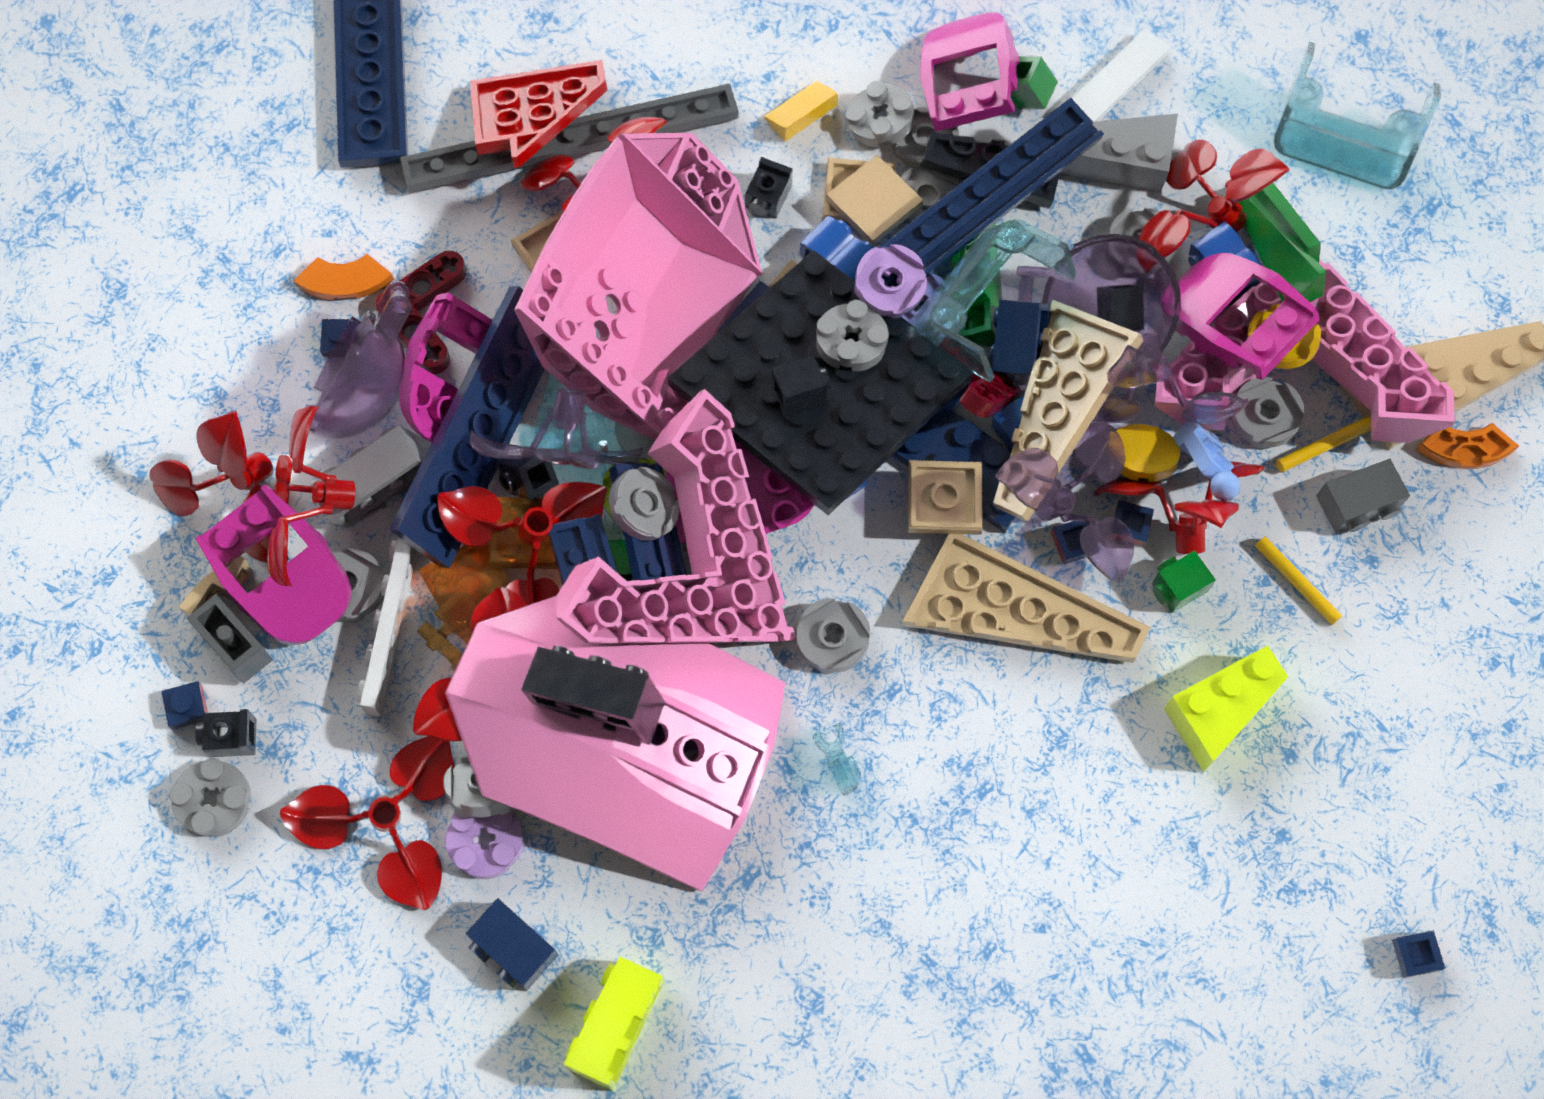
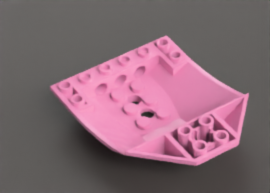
[514,133,762,441]
[445,596,786,891]

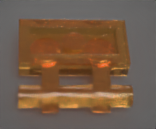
[416,585,479,672]

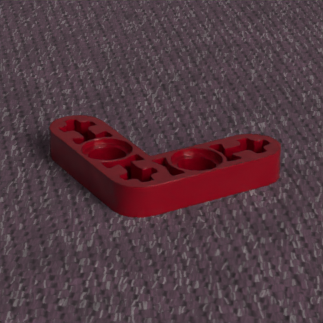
[376,250,466,374]
[933,330,1021,418]

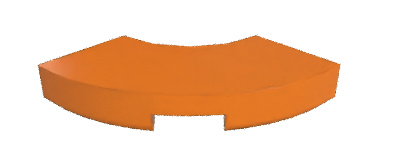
[293,254,394,301]
[1416,423,1519,469]

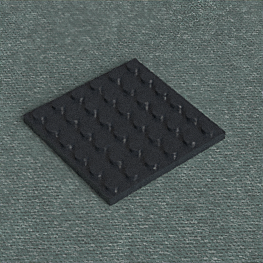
[667,251,974,516]

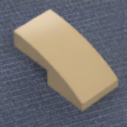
[179,556,253,617]

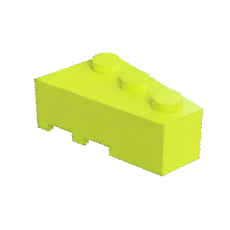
[1164,645,1288,772]
[564,956,664,1092]

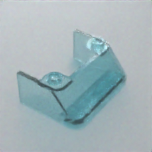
[1274,41,1441,189]
[911,219,1076,382]

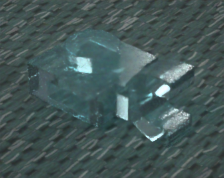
[813,722,861,796]

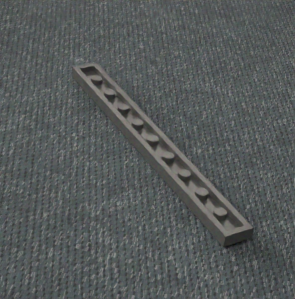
[400,83,739,193]

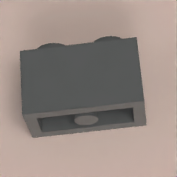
[1316,458,1410,533]
[186,594,273,684]

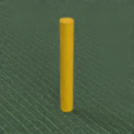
[1275,416,1371,473]
[1255,536,1343,625]

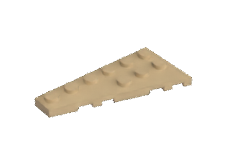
[993,299,1144,522]
[1340,321,1544,451]
[902,534,1151,663]

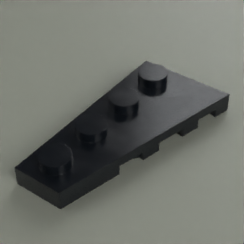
[920,132,1060,209]

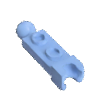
[1173,417,1240,501]

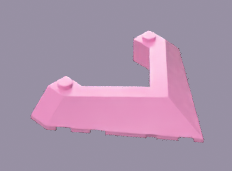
[1155,259,1455,443]
[556,389,796,643]

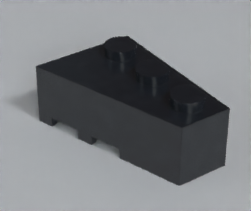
[521,646,665,745]

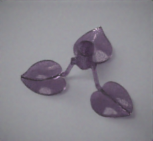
[1092,333,1249,424]
[470,388,643,469]
[995,423,1134,583]

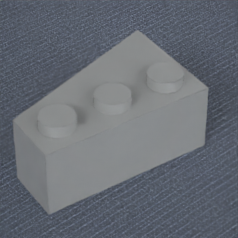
[1061,113,1178,193]
[311,425,431,528]

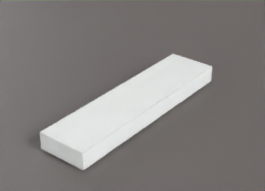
[1072,28,1171,122]

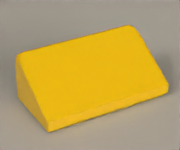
[764,81,838,142]

